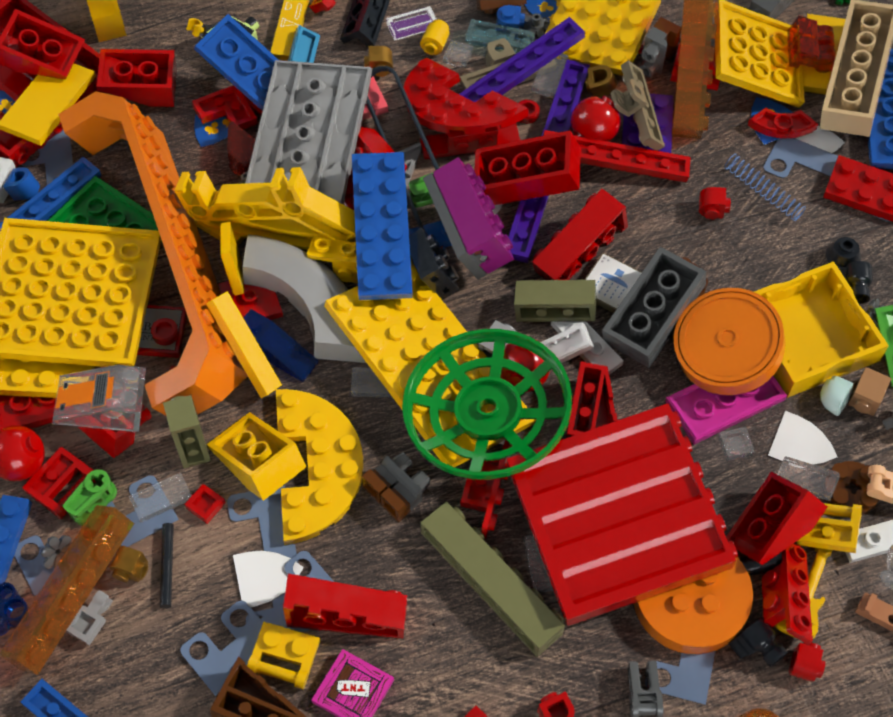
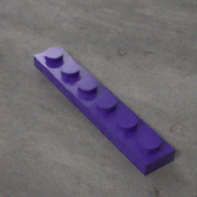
[460,17,585,102]

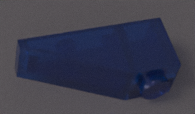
[243,309,319,382]

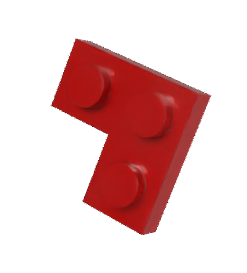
[192,85,258,133]

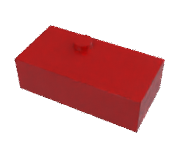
[474,130,581,205]

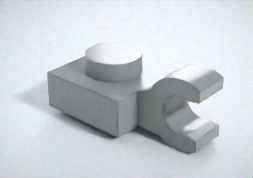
[63,590,113,646]

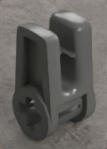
[627,660,663,717]

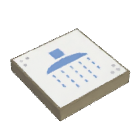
[585,253,642,313]

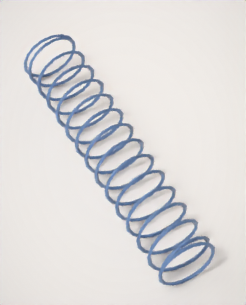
[725,154,806,221]

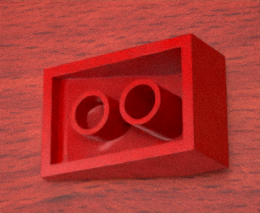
[0,9,85,80]
[96,49,177,107]
[726,472,827,565]

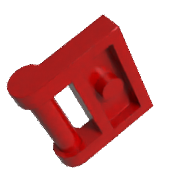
[22,447,96,520]

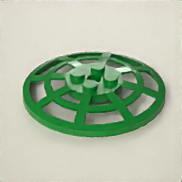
[402,329,572,480]

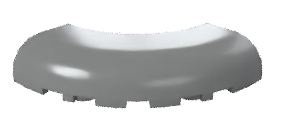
[243,234,366,363]

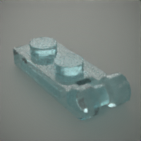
[465,19,535,54]

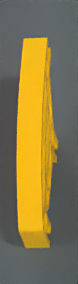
[174,167,356,250]

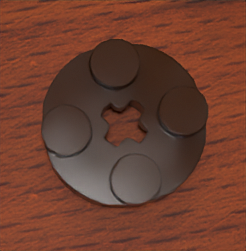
[823,461,879,516]

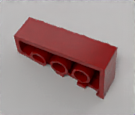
[532,188,628,280]
[283,573,407,639]

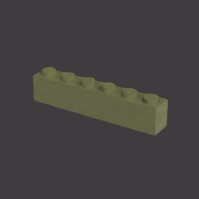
[421,501,565,657]

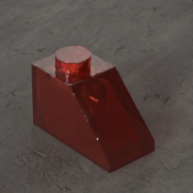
[227,121,256,175]

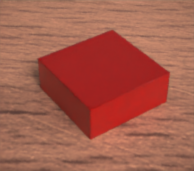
[184,484,226,524]

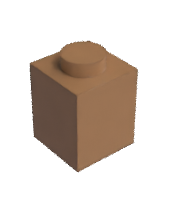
[848,367,892,416]

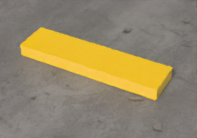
[206,291,282,398]

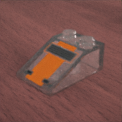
[52,365,146,432]

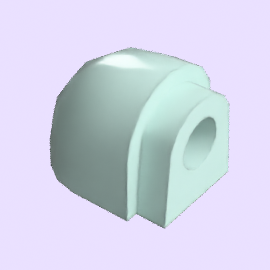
[820,376,854,416]

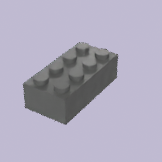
[602,247,706,368]

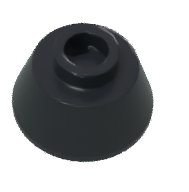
[826,237,861,267]

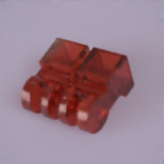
[787,15,835,73]

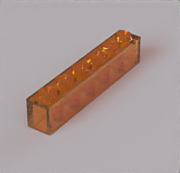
[672,0,719,139]
[0,505,135,675]

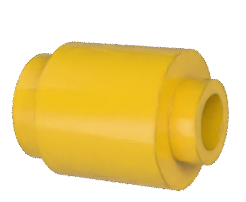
[420,19,450,55]

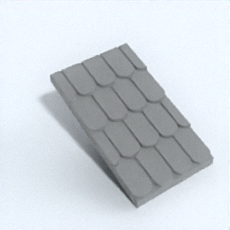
[245,60,373,205]

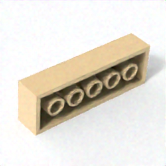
[820,0,893,137]

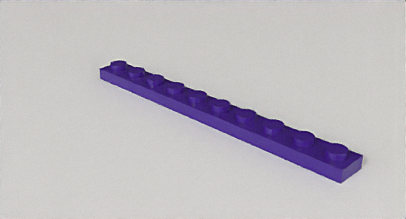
[508,59,590,263]

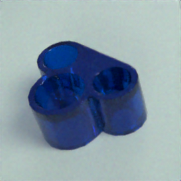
[0,582,32,636]

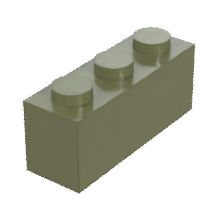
[514,280,597,322]
[163,395,211,469]

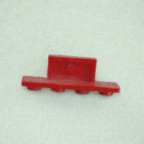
[420,123,520,159]
[460,430,514,539]
[762,543,813,644]

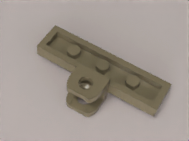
[460,38,557,90]
[611,60,665,151]

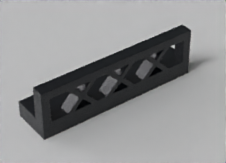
[340,0,390,48]

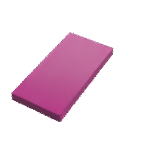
[665,376,787,445]

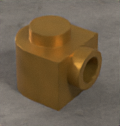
[364,46,393,77]
[585,65,617,97]
[109,546,148,583]

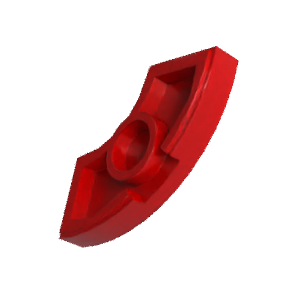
[748,108,818,139]

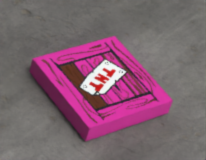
[311,649,394,717]

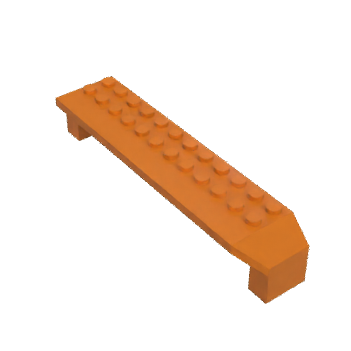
[59,91,248,416]

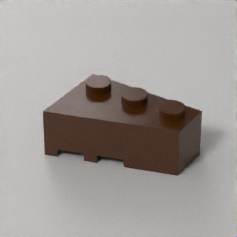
[210,656,306,717]

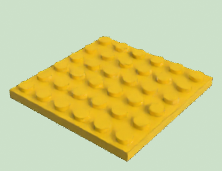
[0,218,161,369]

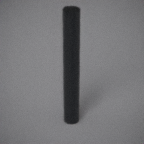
[159,523,174,609]

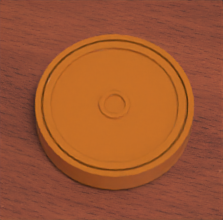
[674,288,786,395]
[634,557,753,654]

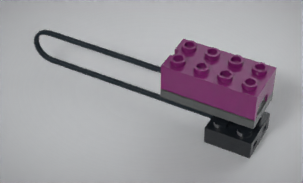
[366,66,514,300]

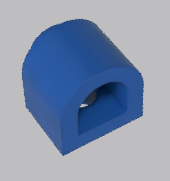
[496,5,525,37]
[3,167,40,201]

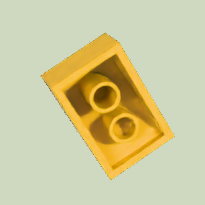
[207,412,306,501]

